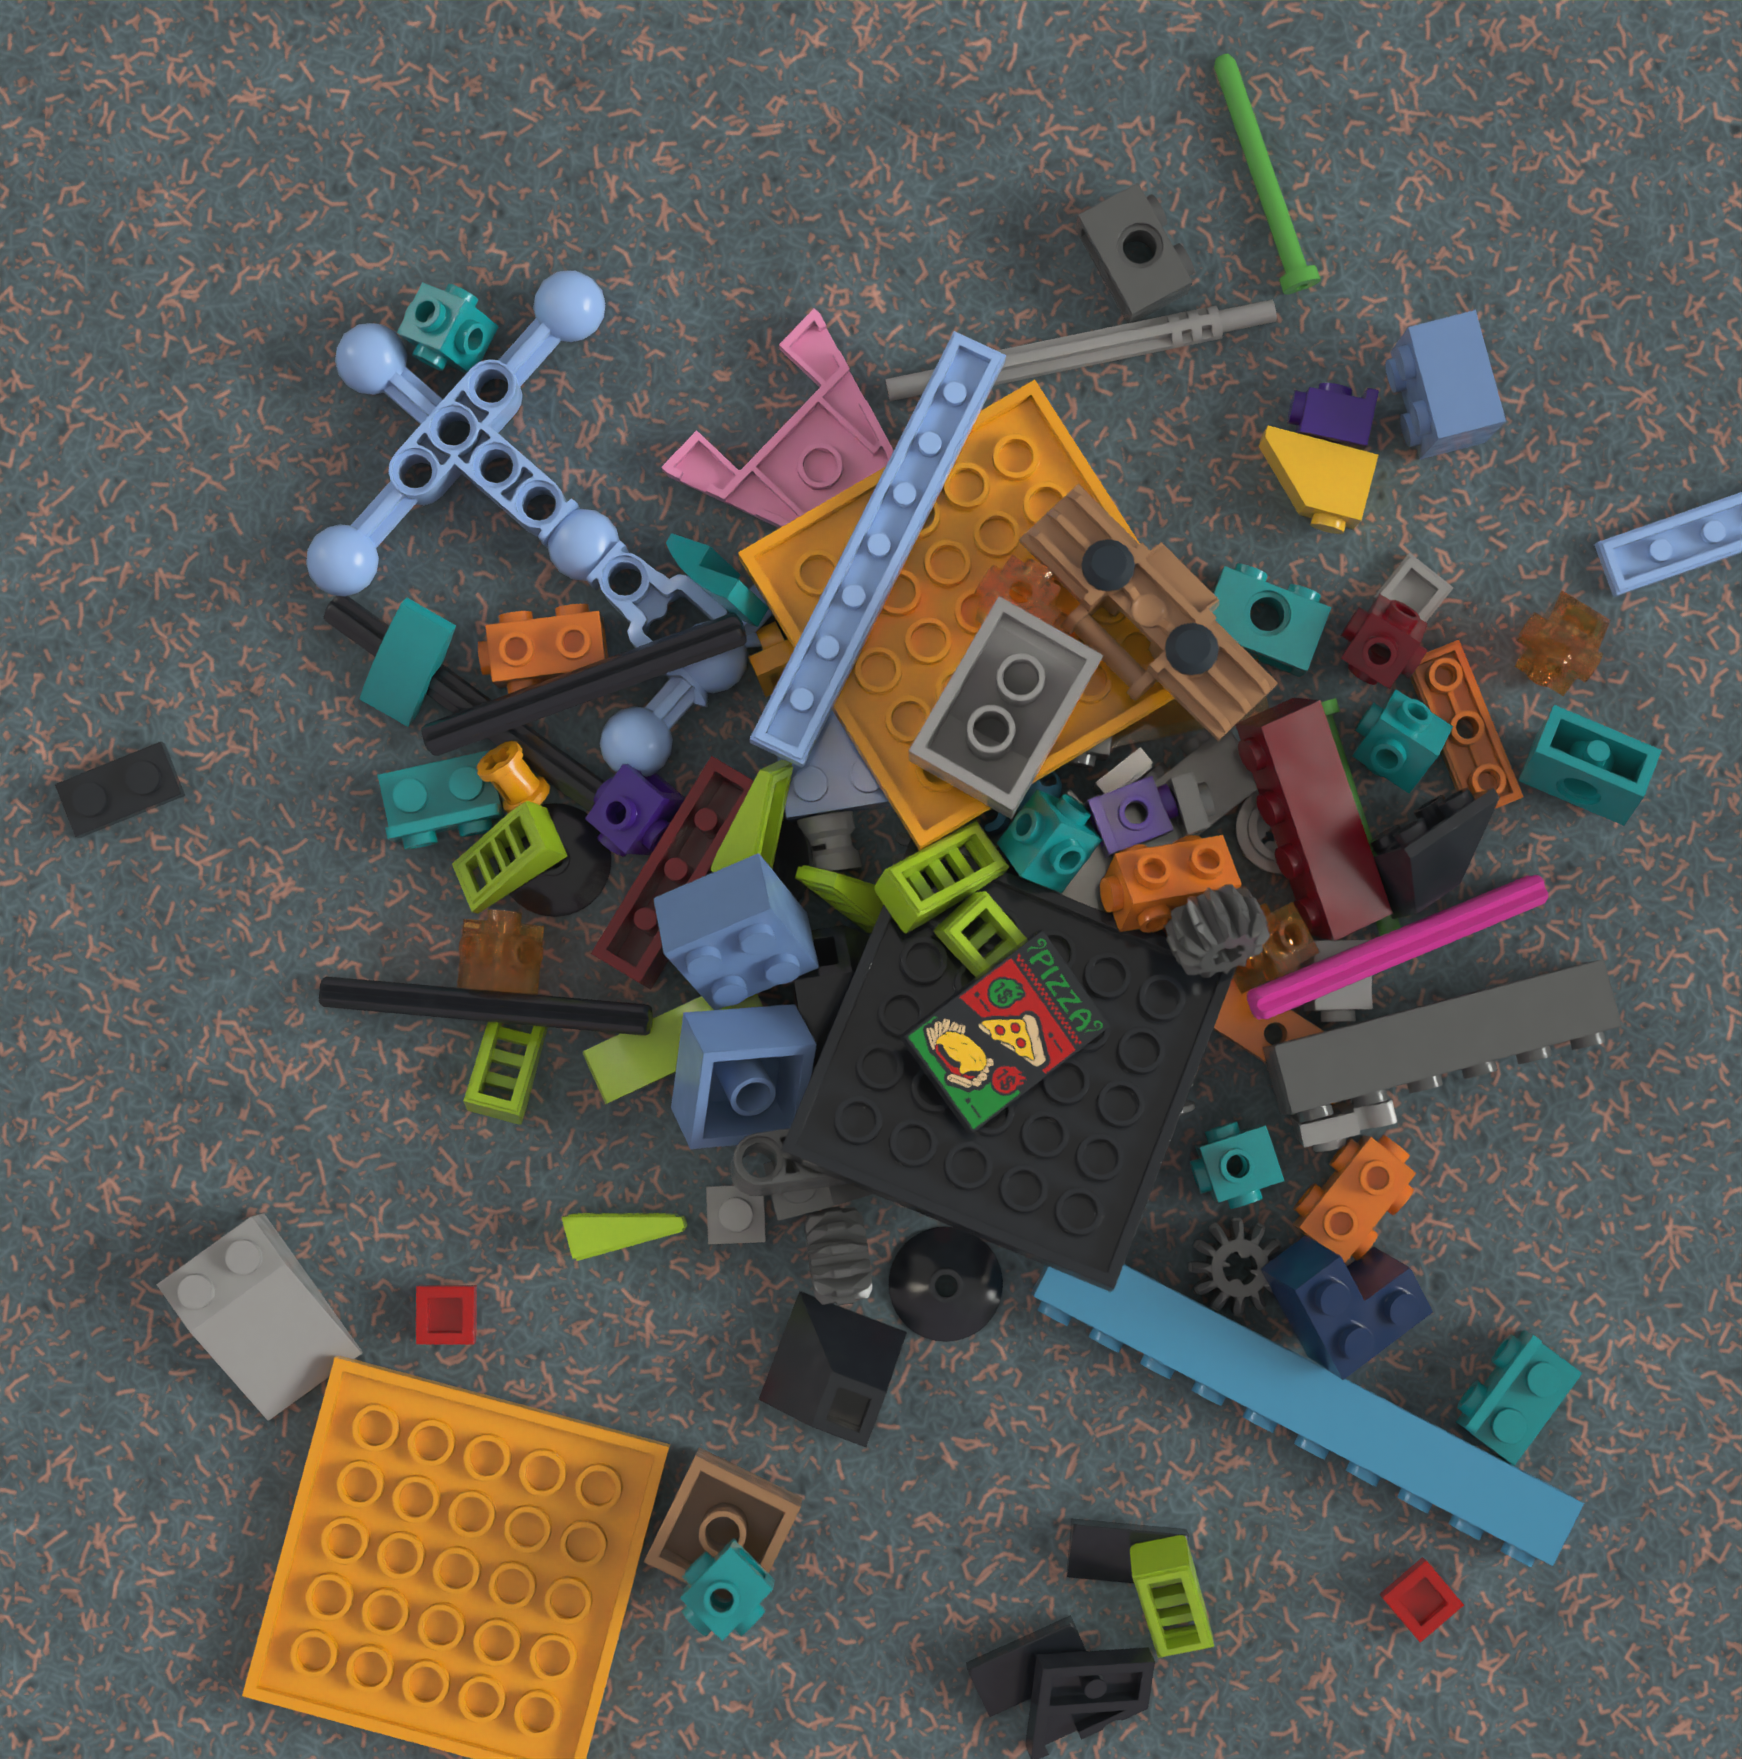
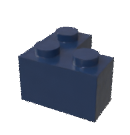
[1261,1235,1433,1380]

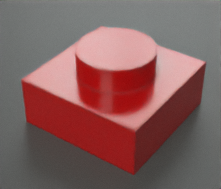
[416,1285,477,1345]
[1379,1557,1464,1643]

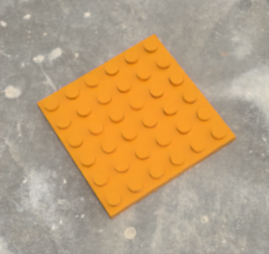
[738,379,1175,851]
[242,1356,671,1759]

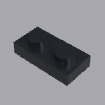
[55,742,185,838]

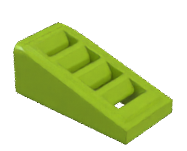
[711,759,793,872]
[452,801,567,914]
[874,821,1009,933]
[795,865,883,934]
[933,891,1027,977]
[463,1022,548,1125]
[562,1213,688,1261]
[1130,1535,1214,1658]

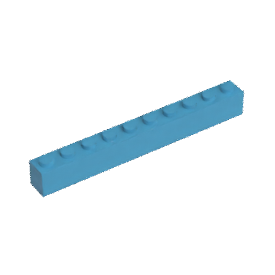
[1031,1264,1584,1567]

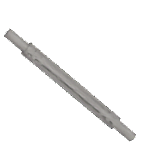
[885,299,1277,402]

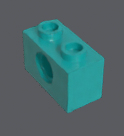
[1212,563,1332,677]
[1518,705,1662,826]

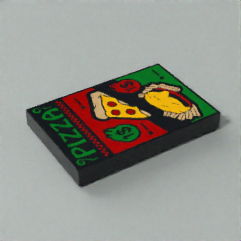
[899,930,1110,1133]

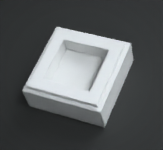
[1093,747,1153,796]

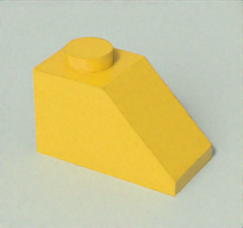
[1259,425,1379,534]

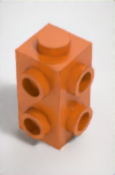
[478,604,609,694]
[1100,835,1242,932]
[1292,1135,1417,1263]

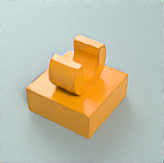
[748,621,794,697]

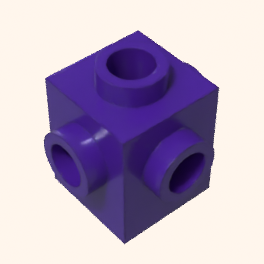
[585,764,685,857]

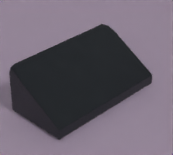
[1066,1518,1189,1586]
[966,1615,1087,1717]

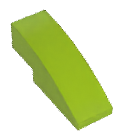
[582,994,763,1104]

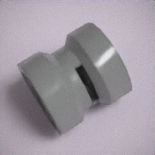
[796,811,862,873]

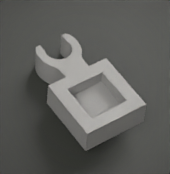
[1290,1099,1397,1152]

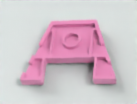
[661,308,894,528]

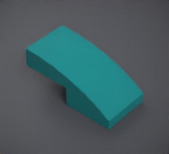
[666,533,769,627]
[359,597,456,727]

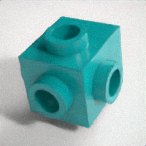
[397,282,499,373]
[1352,689,1453,794]
[997,789,1102,893]
[1190,1121,1285,1209]
[680,1538,775,1641]

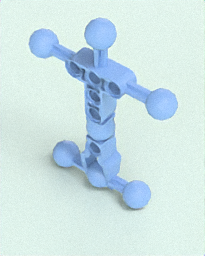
[306,270,773,777]

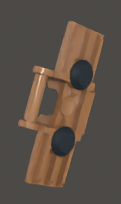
[1019,484,1278,741]

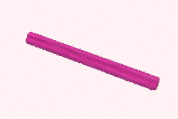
[1247,875,1549,1019]

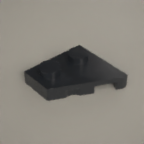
[1026,1647,1155,1759]

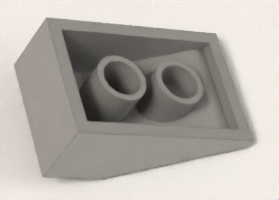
[909,596,1103,819]
[157,1213,363,1421]

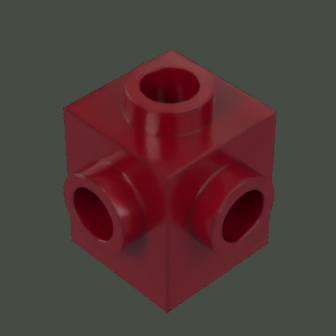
[1341,593,1428,689]

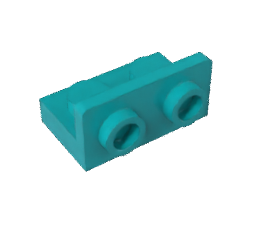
[378,750,505,850]
[1456,1330,1583,1466]

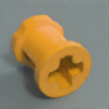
[476,741,550,814]

